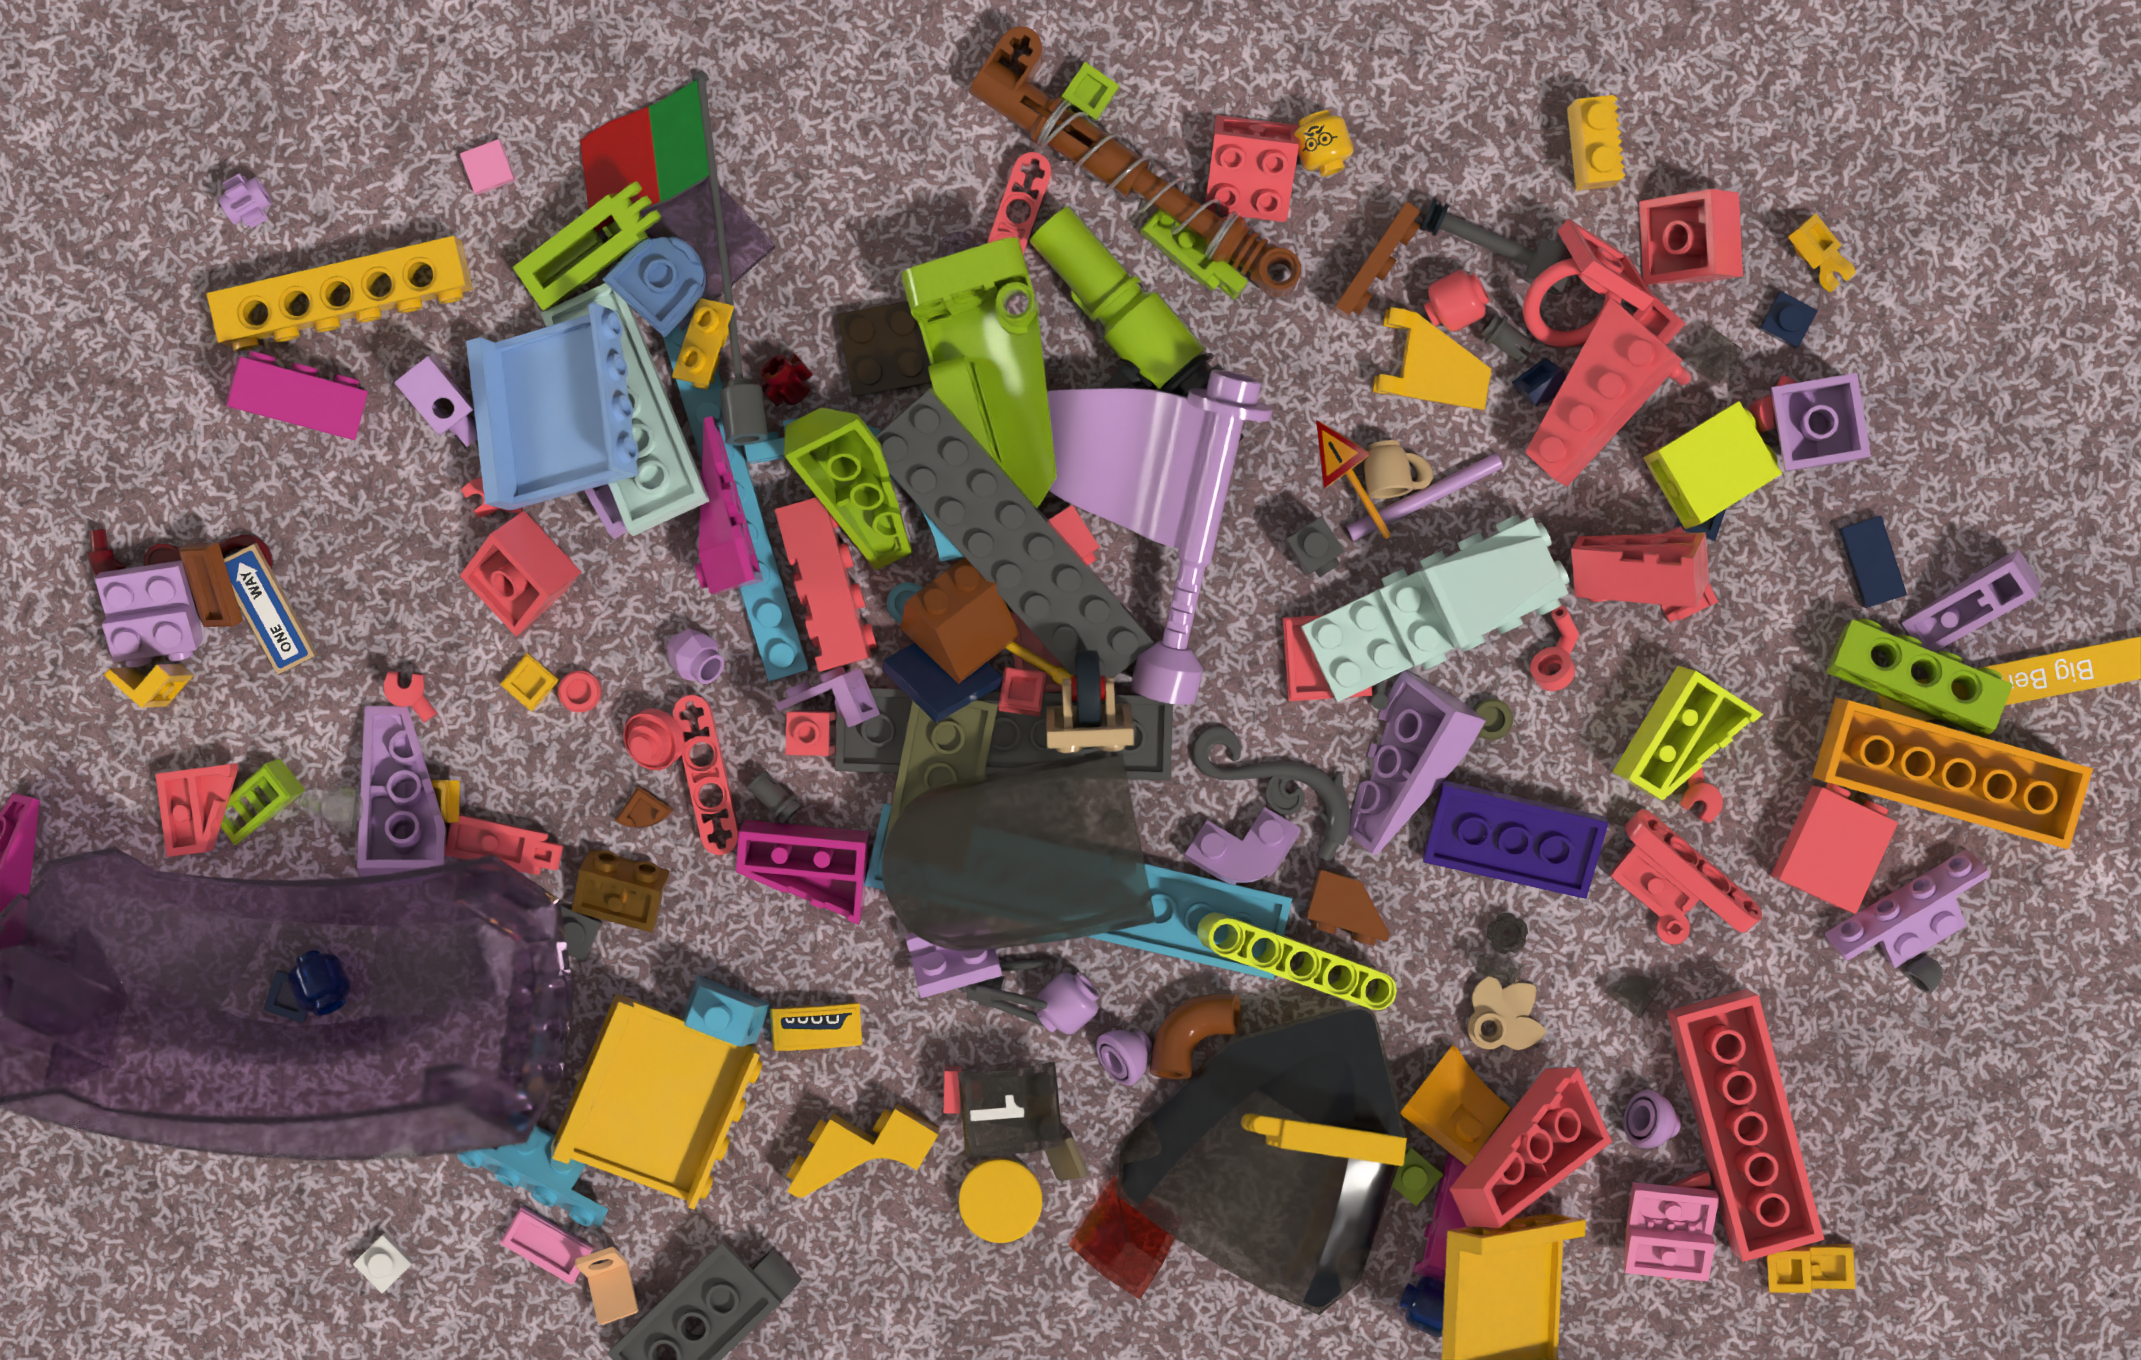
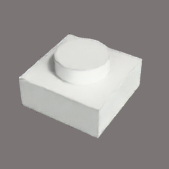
[353,1232,415,1293]

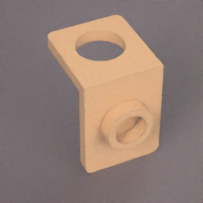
[574,1247,638,1325]

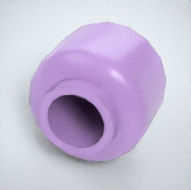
[1037,972,1100,1034]

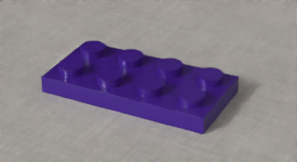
[1422,780,1609,899]

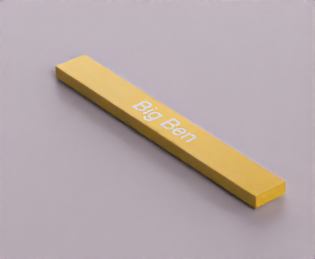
[1877,636,2141,721]

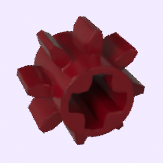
[759,353,813,407]

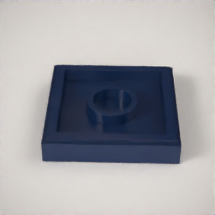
[882,643,1002,723]

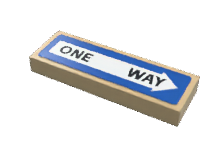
[224,543,317,675]

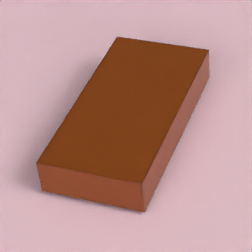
[178,542,243,627]

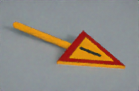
[1316,420,1391,539]

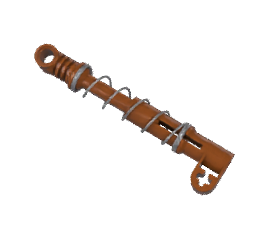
[969,26,1301,297]

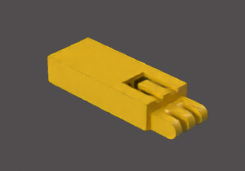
[1241,1113,1407,1166]

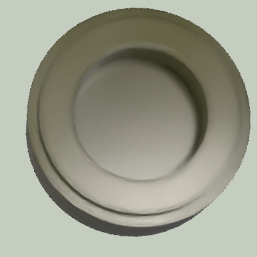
[1473,698,1513,740]

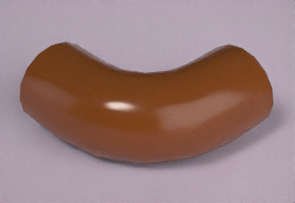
[1150,993,1241,1079]

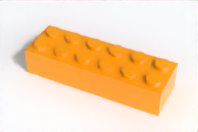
[1812,697,2093,850]

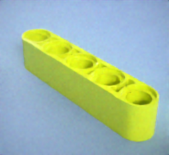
[1197,912,1397,1010]

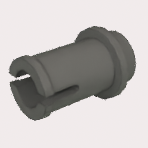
[1480,314,1536,364]
[747,770,801,824]

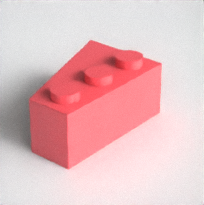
[1571,532,1709,608]

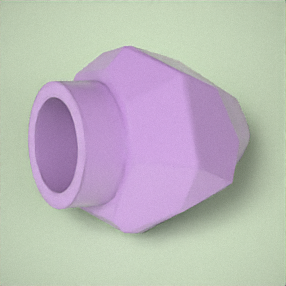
[667,628,724,684]

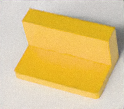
[104,664,194,708]

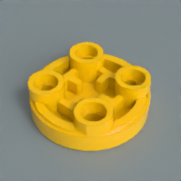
[959,1157,1042,1243]

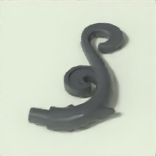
[1192,726,1351,863]

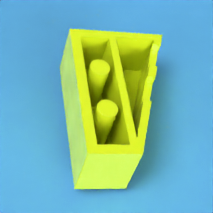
[1612,666,1763,801]

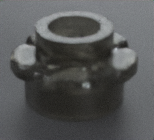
[1486,913,1528,954]

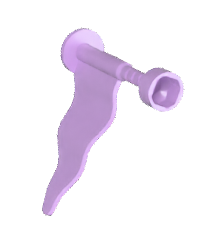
[1047,370,1273,705]

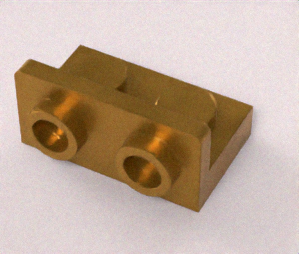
[572,849,670,933]

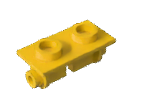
[672,298,735,390]

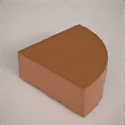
[615,786,674,828]

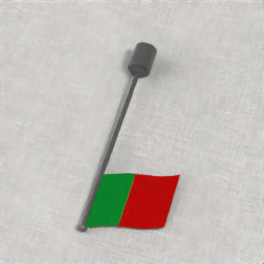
[580,71,768,445]

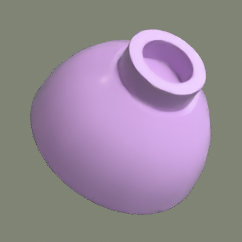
[1097,1030,1153,1086]
[1624,1090,1681,1149]

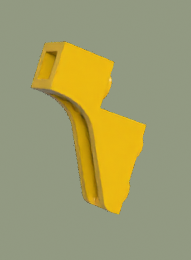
[786,1103,940,1198]

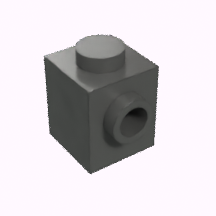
[1283,516,1345,577]

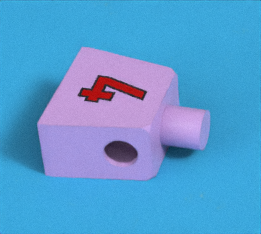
[394,353,477,449]

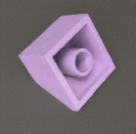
[1771,373,1871,471]

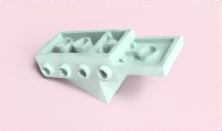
[1300,514,1570,702]

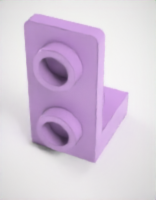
[775,666,880,728]

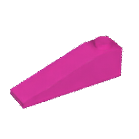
[695,416,764,595]
[0,793,40,972]

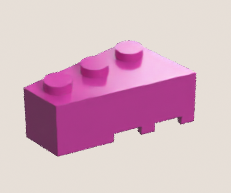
[224,351,368,440]

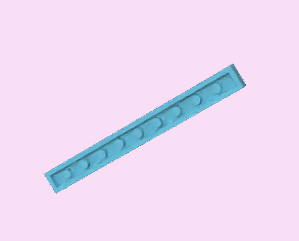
[663,307,810,682]

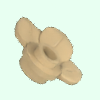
[1467,974,1546,1050]

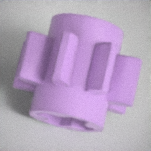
[218,173,273,228]

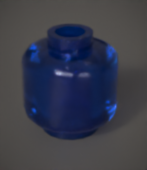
[288,950,351,1016]
[1399,1276,1445,1338]

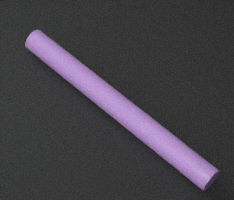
[1346,453,1503,541]

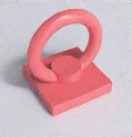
[1523,218,1655,348]

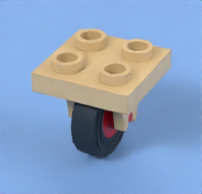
[1046,650,1134,753]

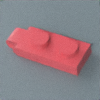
[445,814,563,875]

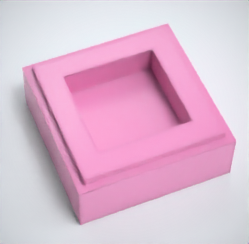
[460,139,516,195]

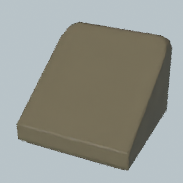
[1042,1131,1088,1181]

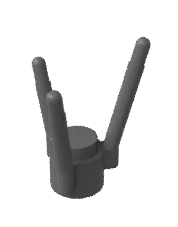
[967,959,1058,1030]

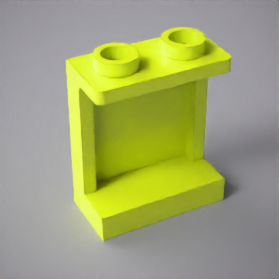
[1643,401,1782,530]

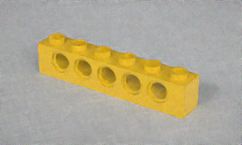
[206,236,473,352]

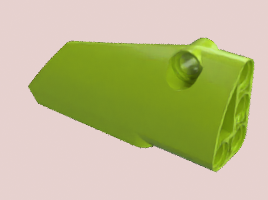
[900,237,1057,508]

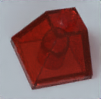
[1069,1175,1184,1300]

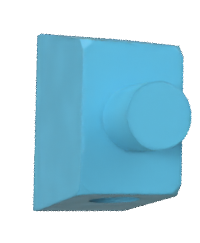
[682,975,772,1047]

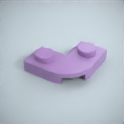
[1185,807,1301,885]

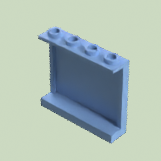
[466,302,638,511]

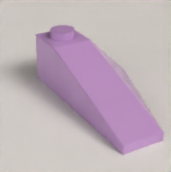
[1348,670,1486,855]
[357,706,446,881]

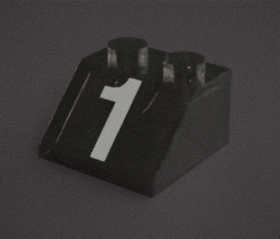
[958,1059,1063,1157]

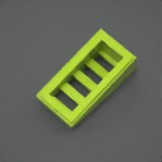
[221,759,305,846]

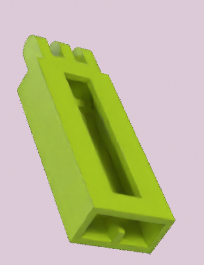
[512,181,662,311]

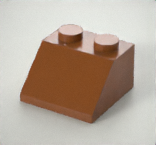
[900,557,1020,684]

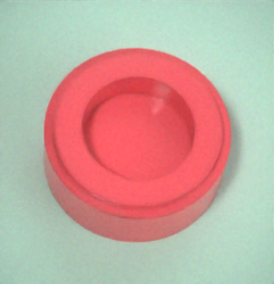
[558,671,602,713]

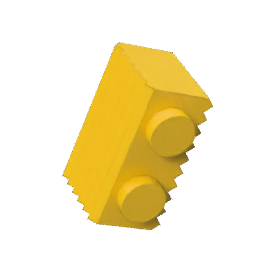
[1567,95,1626,191]

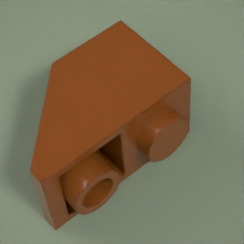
[1303,867,1390,946]

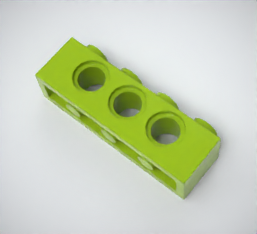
[1825,618,2013,738]

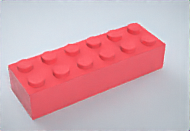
[1666,989,1825,1262]

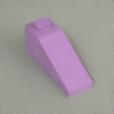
[1902,549,2041,652]

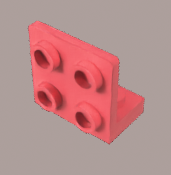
[1205,115,1299,222]

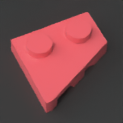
[155,763,238,857]

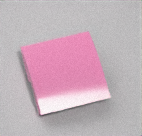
[1623,1182,1719,1282]

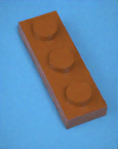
[1332,201,1421,320]

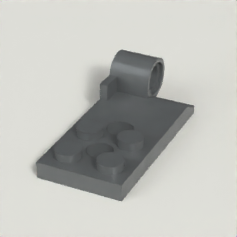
[607,1240,802,1360]

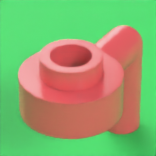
[1530,605,1579,691]

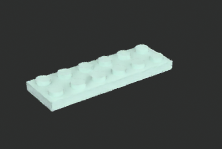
[541,283,710,536]

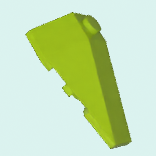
[784,407,912,570]

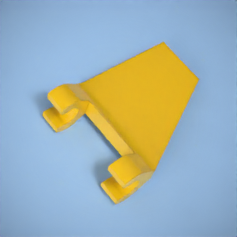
[1372,307,1491,410]

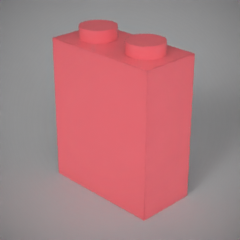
[1770,782,1899,914]

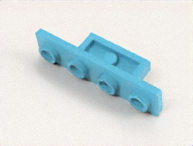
[453,1115,608,1227]

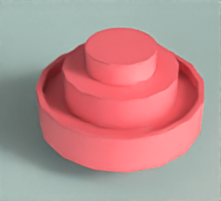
[623,708,685,771]

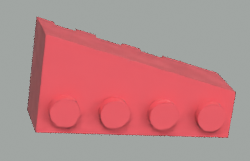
[775,497,878,672]
[1450,1067,1612,1227]

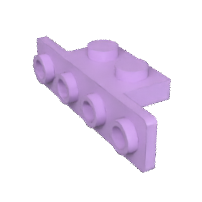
[1825,849,1990,968]

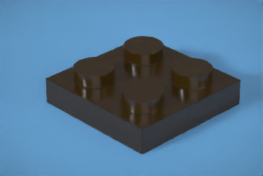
[837,301,932,398]

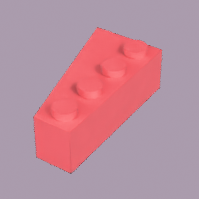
[1525,297,1683,487]

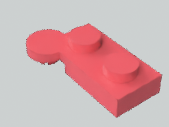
[1608,843,1700,945]

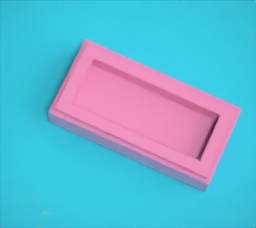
[500,1205,594,1285]

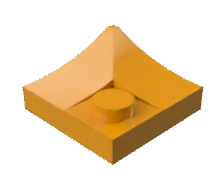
[1400,1045,1511,1166]

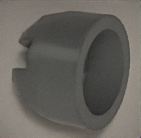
[1904,957,1943,994]

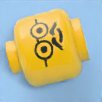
[1294,110,1354,177]

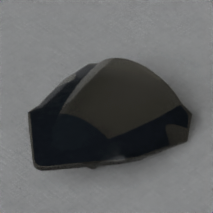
[1117,1005,1407,1315]

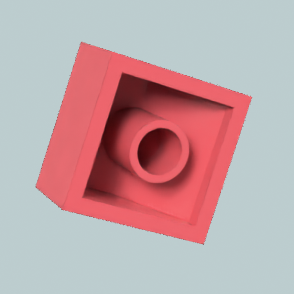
[1639,189,1743,285]
[460,511,581,637]

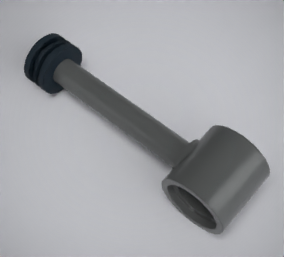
[1420,199,1573,295]

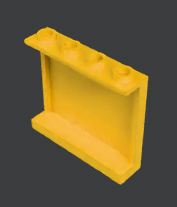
[550,993,763,1210]
[1442,1213,1586,1360]

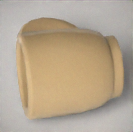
[1364,440,1433,499]

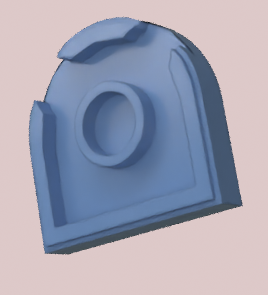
[602,237,706,338]

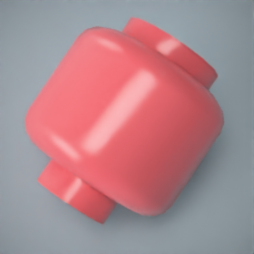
[1424,269,1490,332]

